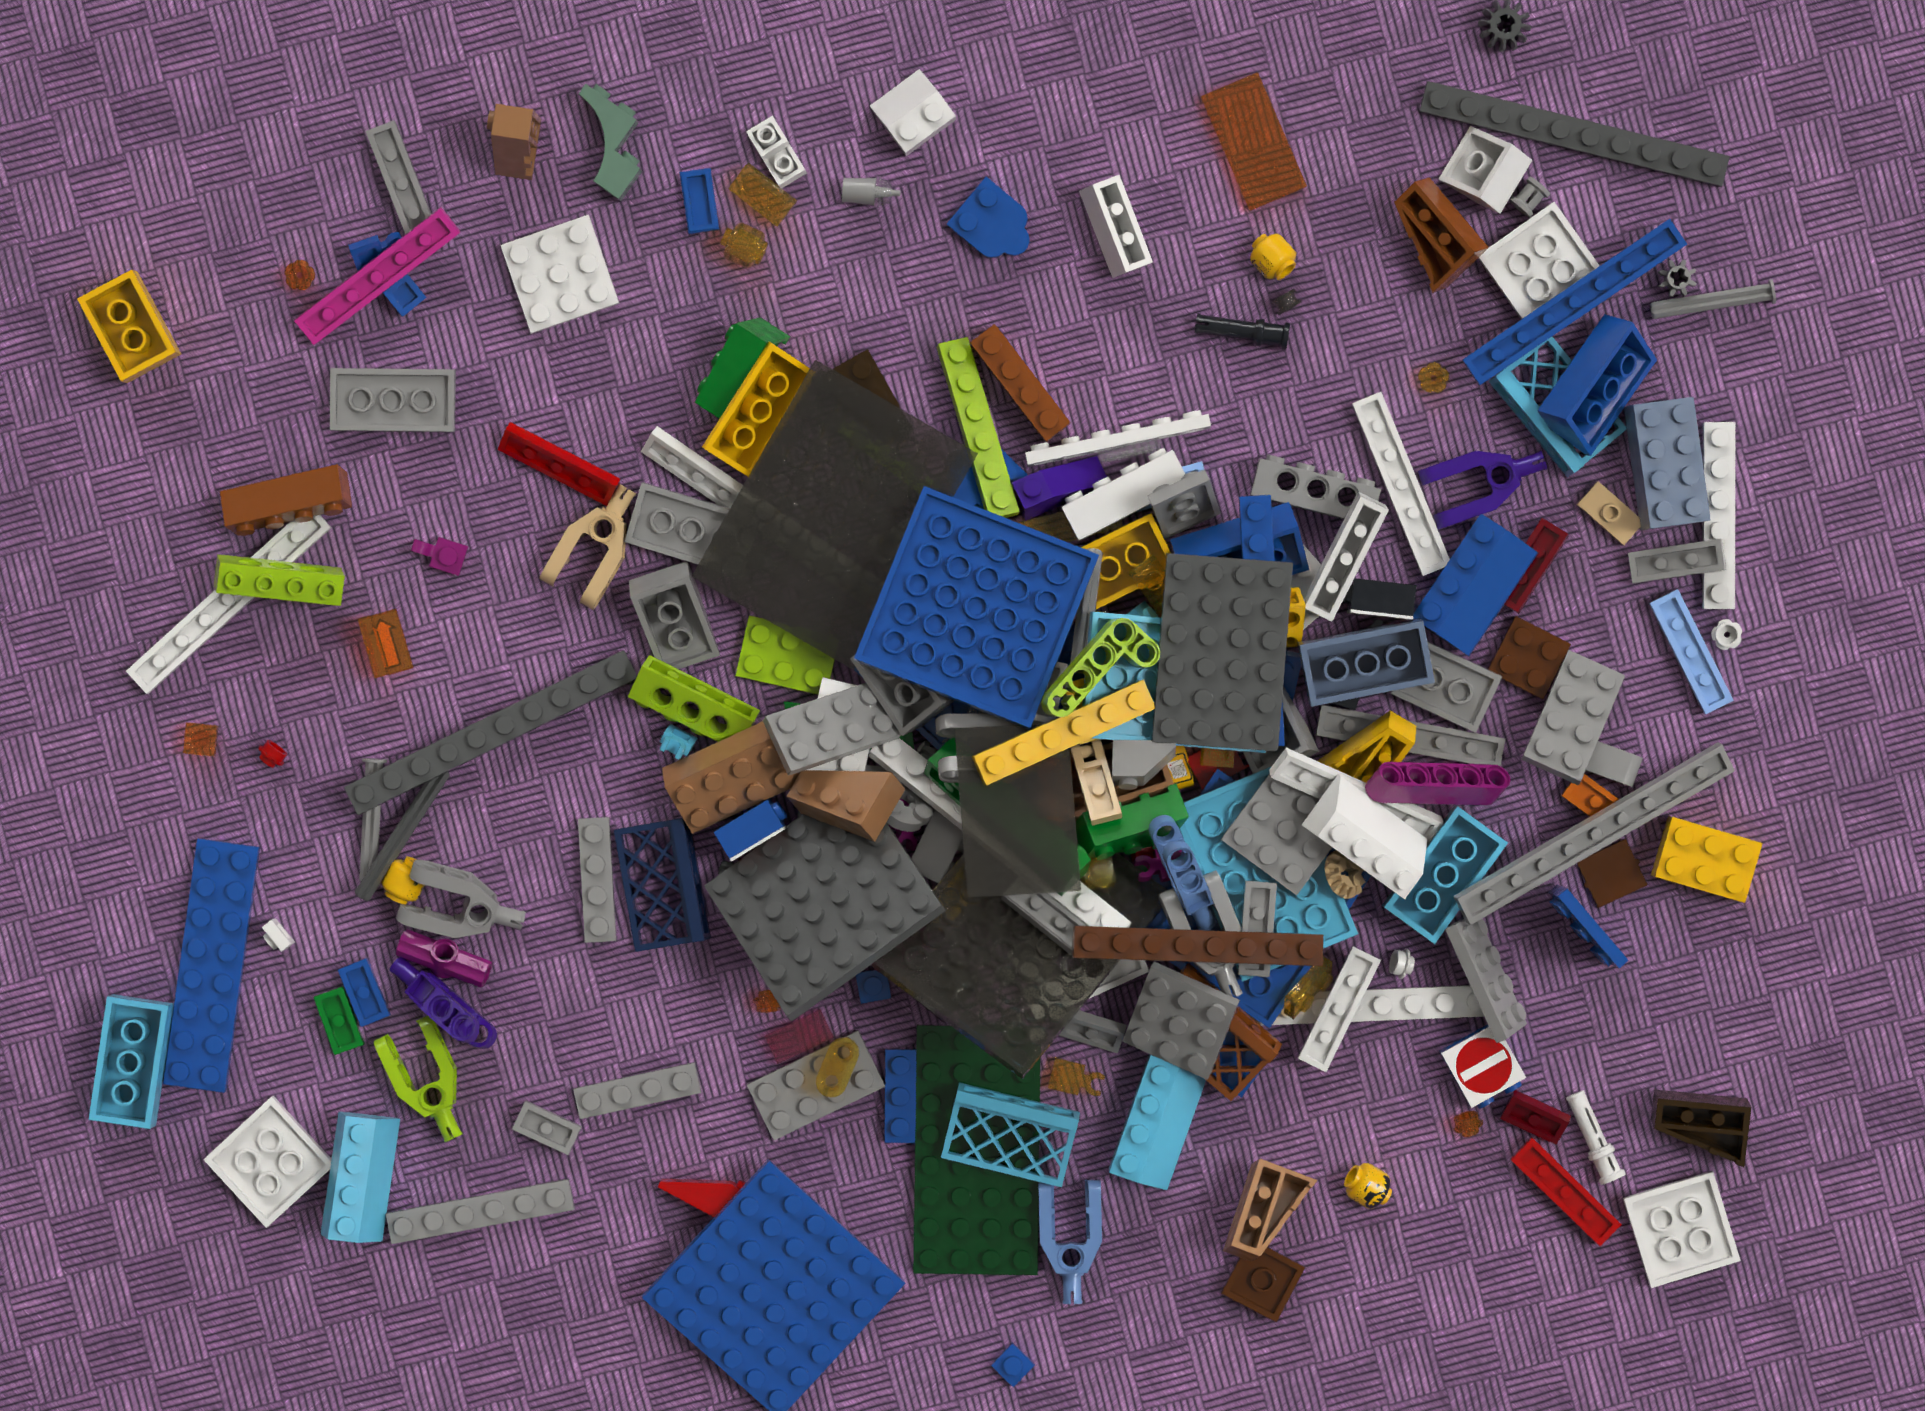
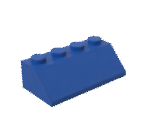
[1537,314,1657,456]
[1170,502,1309,575]
[1413,514,1538,656]

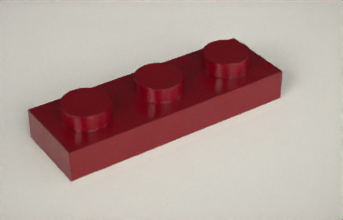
[1504,518,1569,614]

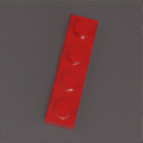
[497,422,620,506]
[1510,1137,1622,1247]

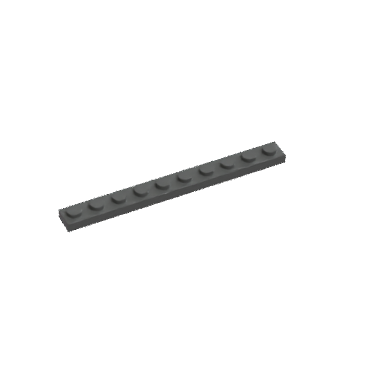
[1419,81,1730,187]
[344,650,637,816]

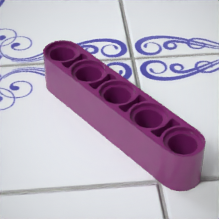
[1365,762,1511,805]

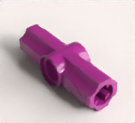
[396,929,493,988]

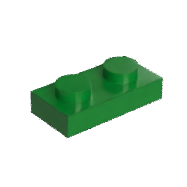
[313,986,365,1055]

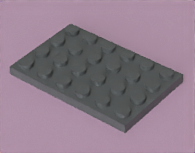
[1152,553,1293,751]

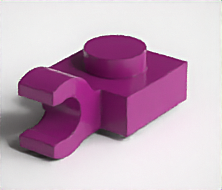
[411,537,469,576]

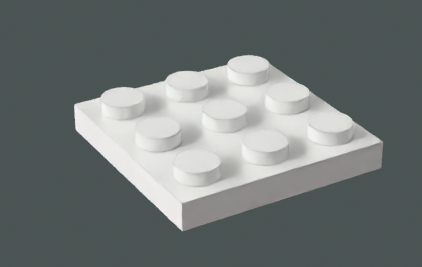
[1478,202,1600,319]
[500,215,620,334]
[203,1096,331,1228]
[1623,1171,1741,1288]

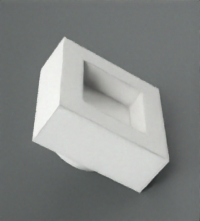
[262,918,295,952]

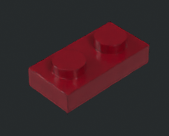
[1500,1090,1571,1145]

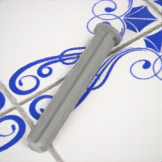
[1650,279,1776,319]
[1067,548,1103,674]
[359,758,387,881]

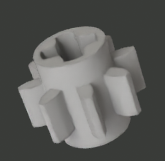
[1658,259,1697,297]

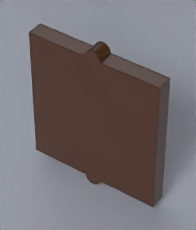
[1577,839,1648,908]

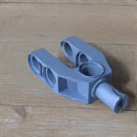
[1148,815,1216,930]
[1038,1180,1102,1304]

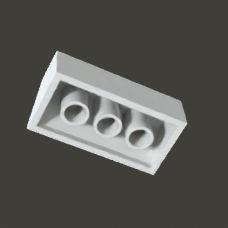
[1302,774,1427,899]

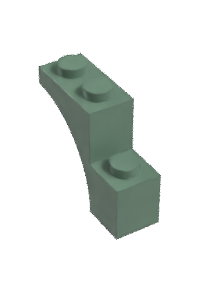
[579,84,642,201]

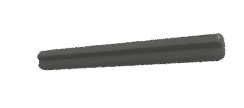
[355,772,450,901]

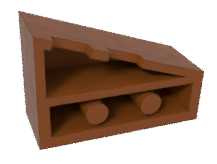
[1394,177,1489,293]

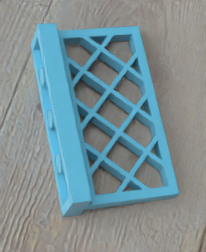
[1489,337,1626,477]
[941,1082,1080,1187]

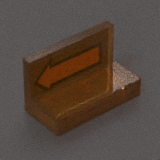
[357,608,414,678]

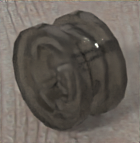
[1271,288,1302,316]

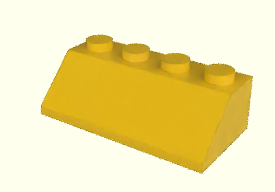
[702,342,817,478]

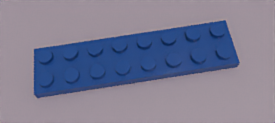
[163,838,260,1093]

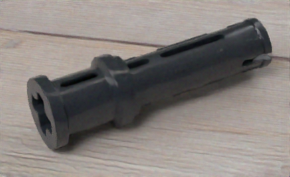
[1194,313,1290,350]

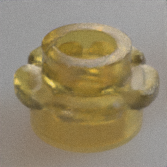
[1418,362,1449,393]

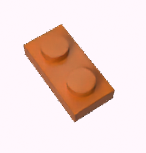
[1561,774,1619,817]

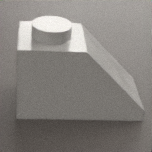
[1112,740,1176,790]

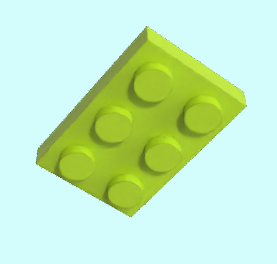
[735,615,840,694]

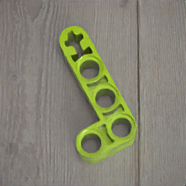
[1041,618,1160,717]

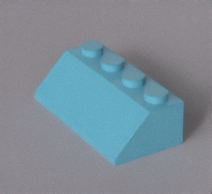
[1109,1054,1206,1190]
[321,1111,400,1243]

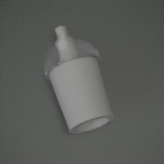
[842,176,900,208]

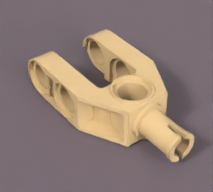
[539,484,636,610]

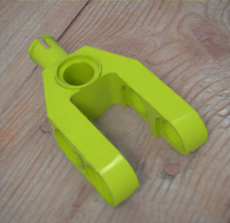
[374,1015,463,1142]

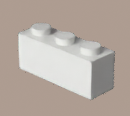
[1079,175,1153,278]

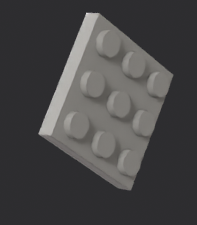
[1221,773,1332,896]
[1122,962,1240,1080]

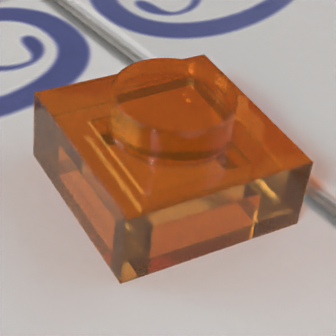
[183,722,219,757]

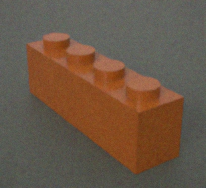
[970,324,1071,443]
[220,464,352,536]

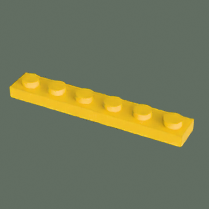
[971,680,1155,786]

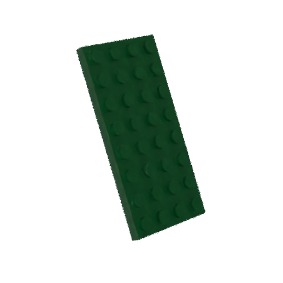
[913,1024,1041,1275]

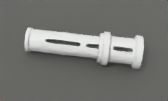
[1566,1090,1626,1185]

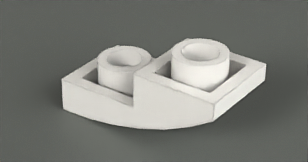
[746,116,807,189]

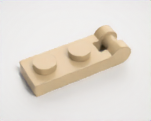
[1070,739,1122,826]

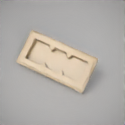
[1576,481,1641,546]

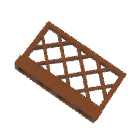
[1180,963,1282,1101]

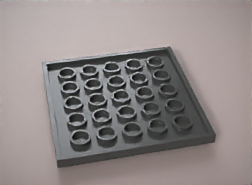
[704,814,946,1022]

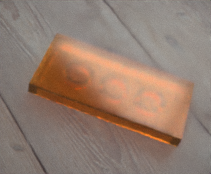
[1200,72,1307,212]

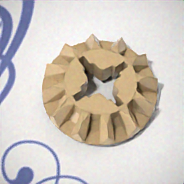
[1325,851,1366,899]

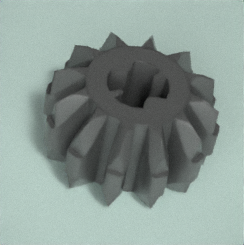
[1478,0,1531,53]

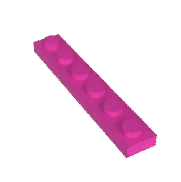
[294,207,460,345]

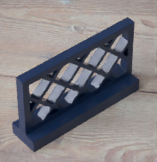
[614,818,711,952]

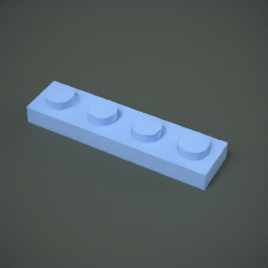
[1649,589,1734,714]

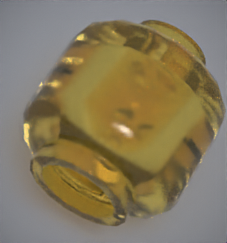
[720,222,768,268]

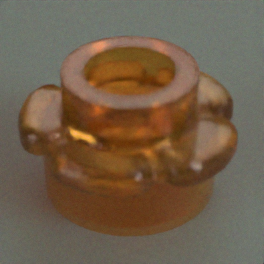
[284,260,315,290]
[753,990,781,1013]
[1453,1111,1484,1137]

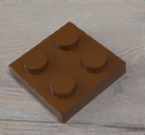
[1488,616,1571,699]
[1221,1247,1305,1322]

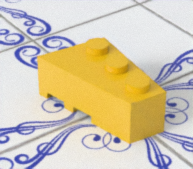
[1317,710,1417,783]

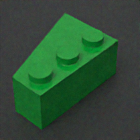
[694,317,790,419]
[1072,783,1189,860]

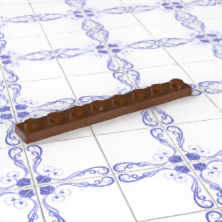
[1072,926,1324,966]

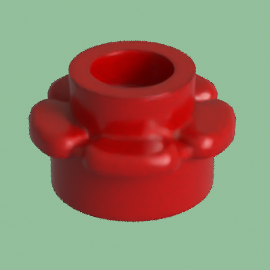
[258,740,288,768]

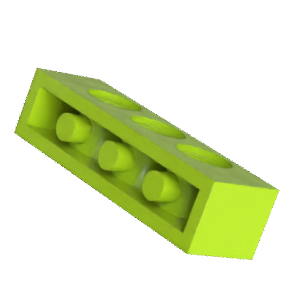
[213,554,345,606]
[628,655,760,742]

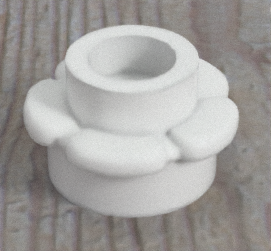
[1711,619,1742,650]
[1389,949,1415,979]

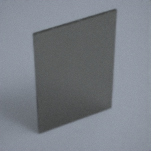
[954,724,1081,898]

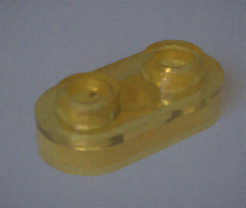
[816,1037,859,1097]

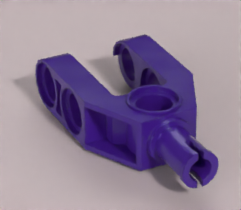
[1418,450,1547,530]
[390,957,497,1049]

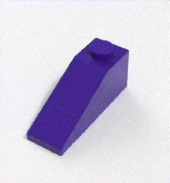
[1012,456,1107,521]

